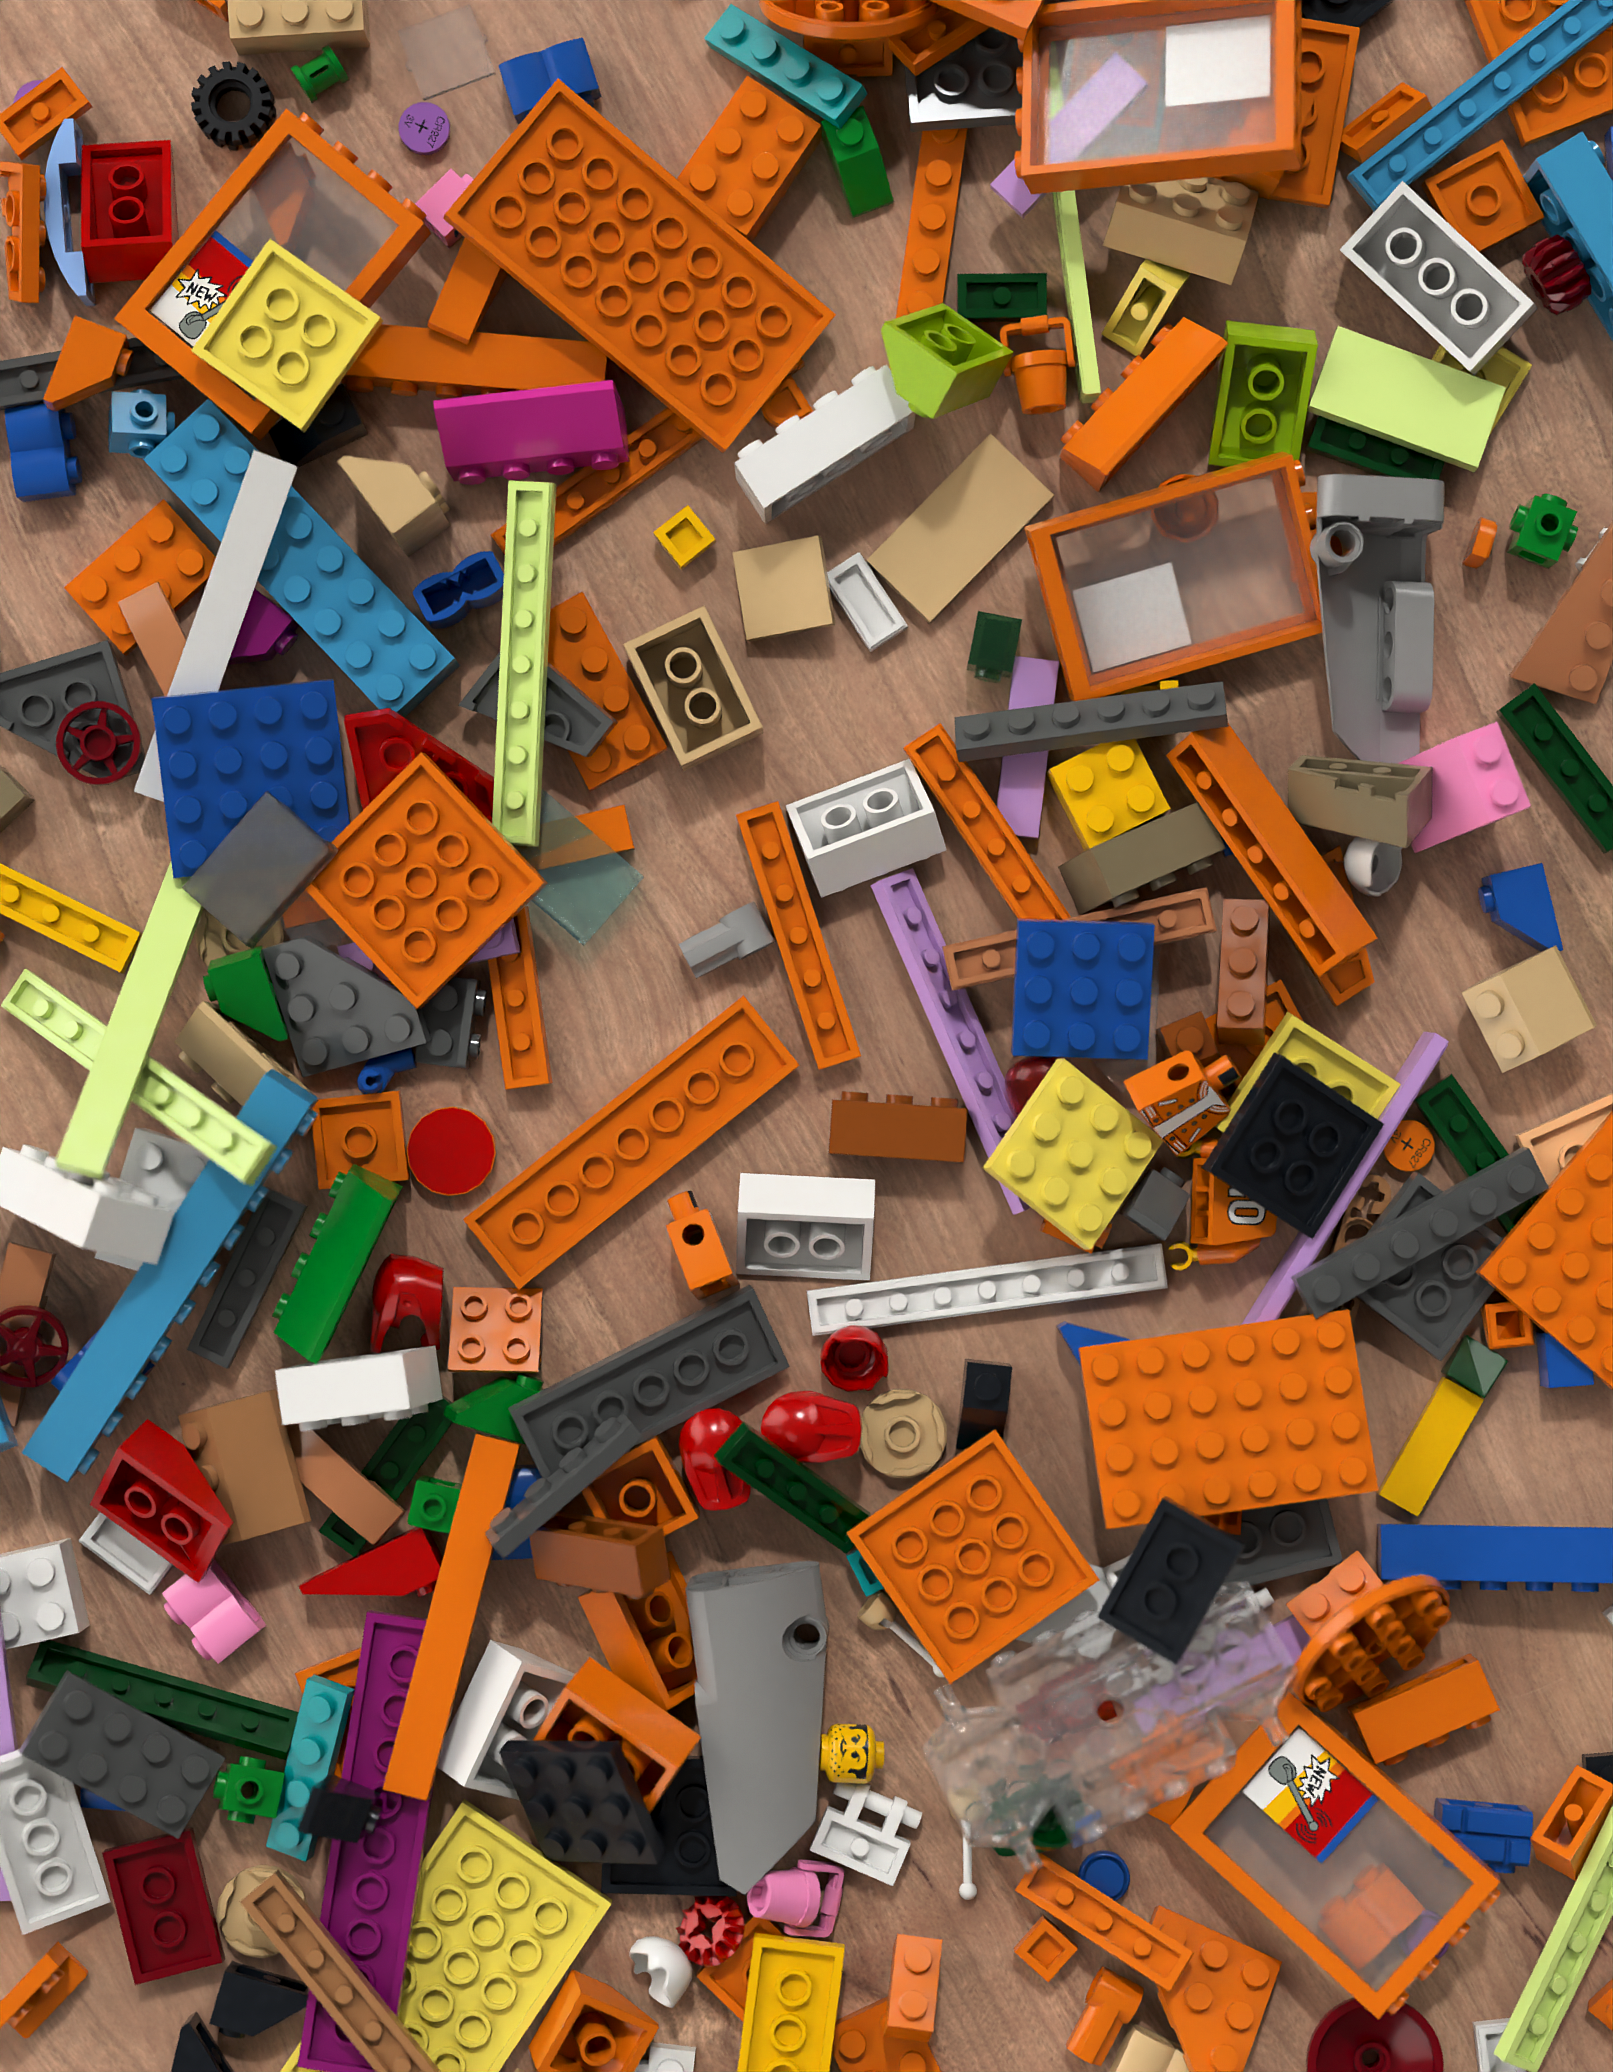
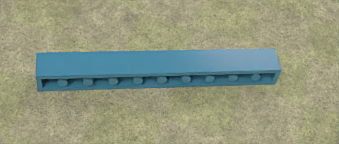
[21,1069,319,1483]

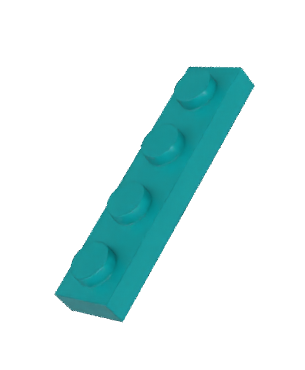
[704,4,868,129]
[266,1675,355,1862]

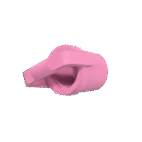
[747,1859,844,1938]

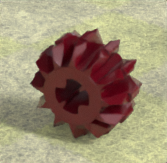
[1522,234,1592,315]

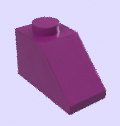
[227,588,300,665]

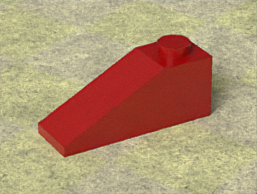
[299,1527,443,1597]

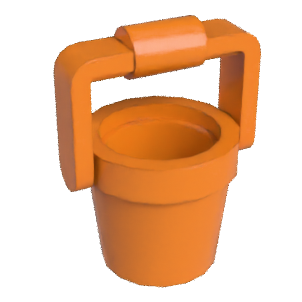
[1000,315,1076,415]

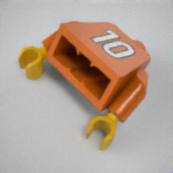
[1168,1137,1277,1270]

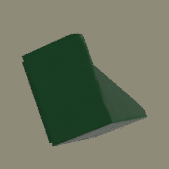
[1441,1334,1508,1398]

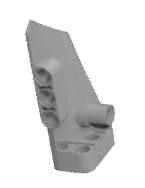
[1310,474,1445,764]
[685,1561,830,1895]

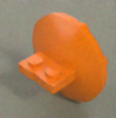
[759,0,938,76]
[1286,1550,1452,1712]

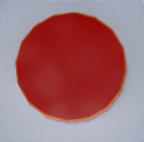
[406,1106,497,1196]

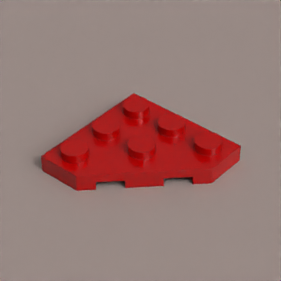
[344,708,494,823]

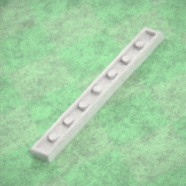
[134,450,297,802]
[807,1243,1168,1336]

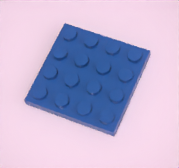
[152,679,350,878]

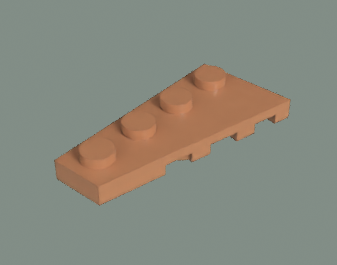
[1509,521,1613,704]

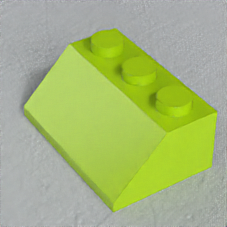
[881,303,1014,419]

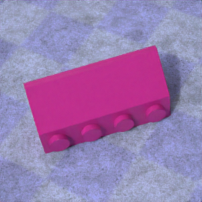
[433,380,630,485]

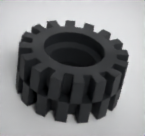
[191,61,276,151]

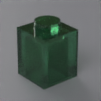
[966,611,1022,683]

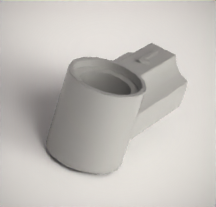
[678,902,775,979]

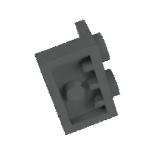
[414,977,487,1069]

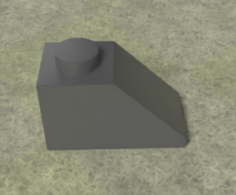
[1119,1167,1190,1241]

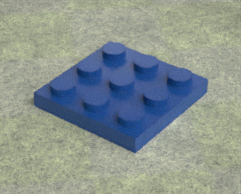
[1011,919,1155,1060]

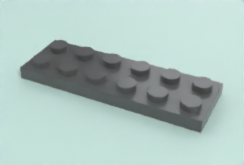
[508,1285,790,1479]

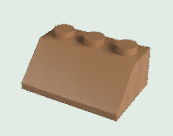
[178,1389,311,1545]

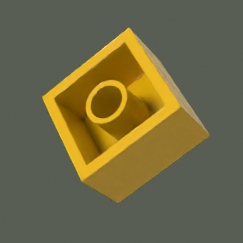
[1046,739,1170,851]

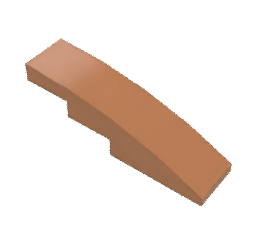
[0,1242,56,1426]

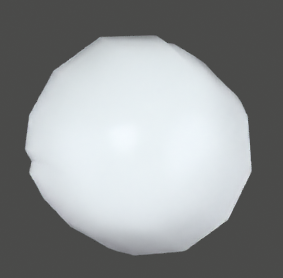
[1344,836,1403,897]
[629,1936,692,2008]

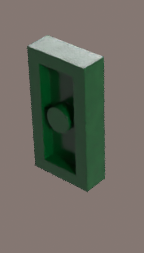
[957,273,1047,322]

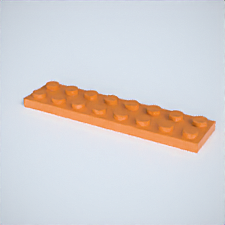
[463,995,800,1289]

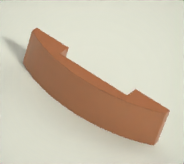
[118,582,187,696]
[276,1390,406,1545]

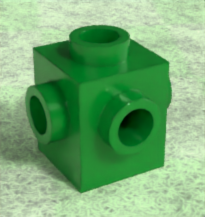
[1507,494,1578,569]
[213,1756,285,1824]

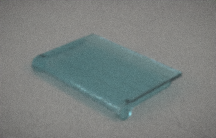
[513,789,644,946]

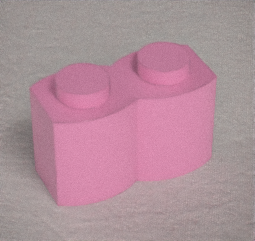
[162,1559,266,1664]

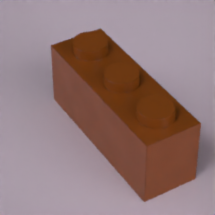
[1217,899,1270,1046]
[829,1091,967,1162]
[529,1511,671,1599]

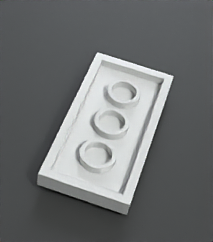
[0,1750,111,1935]

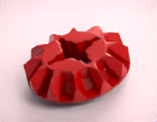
[676,1896,744,1967]

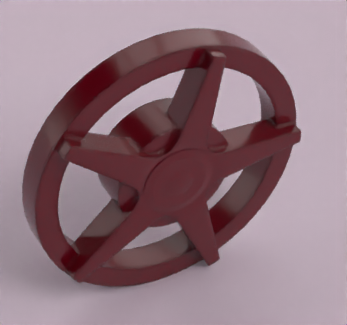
[56,701,142,786]
[0,1305,69,1388]

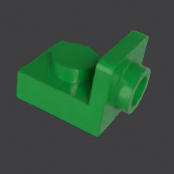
[407,1475,462,1533]

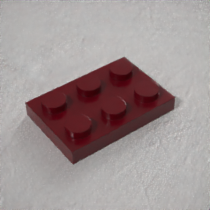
[102,1827,225,1985]

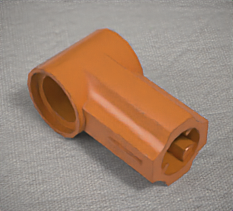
[1066,1966,1144,2067]

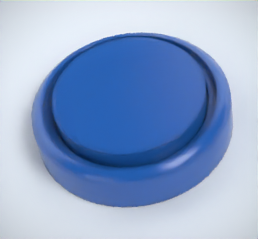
[1078,1850,1130,1901]

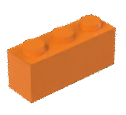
[1347,1653,1500,1766]

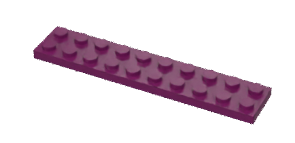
[297,1610,436,2072]

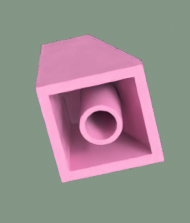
[1397,722,1531,853]

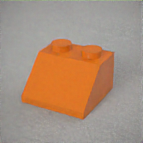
[528,1969,659,2072]

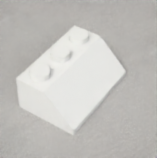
[786,759,947,898]
[736,1173,875,1281]
[437,1640,575,1800]

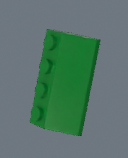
[272,1164,403,1364]

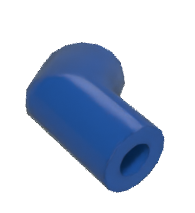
[357,1047,417,1094]

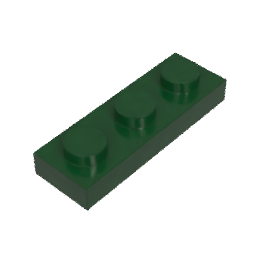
[1306,415,1445,480]

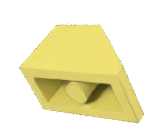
[1101,259,1191,356]

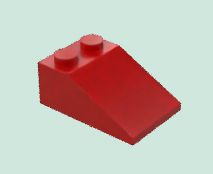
[81,140,179,283]
[90,1419,233,1583]

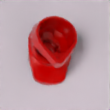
[371,1253,444,1354]
[761,1391,862,1464]
[679,1408,751,1511]

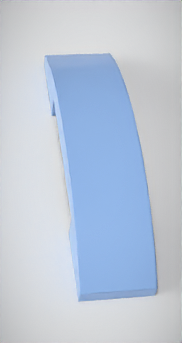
[44,118,95,306]

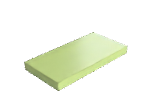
[1307,326,1506,472]

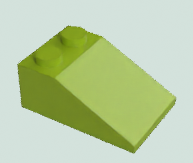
[1208,320,1318,467]

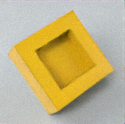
[653,505,716,570]

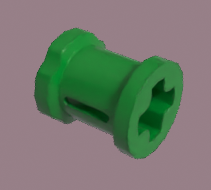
[290,45,349,103]

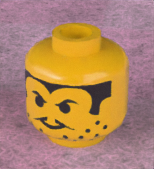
[819,1724,884,1784]

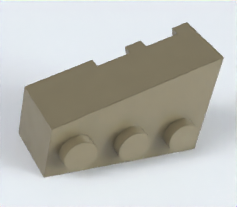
[1288,755,1433,848]
[1058,802,1226,915]

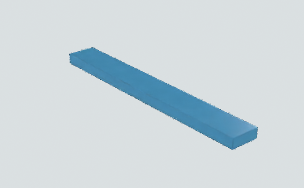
[1347,0,1613,211]

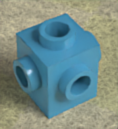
[108,389,175,458]

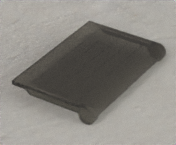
[182,791,338,948]

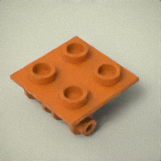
[448,1287,543,1373]

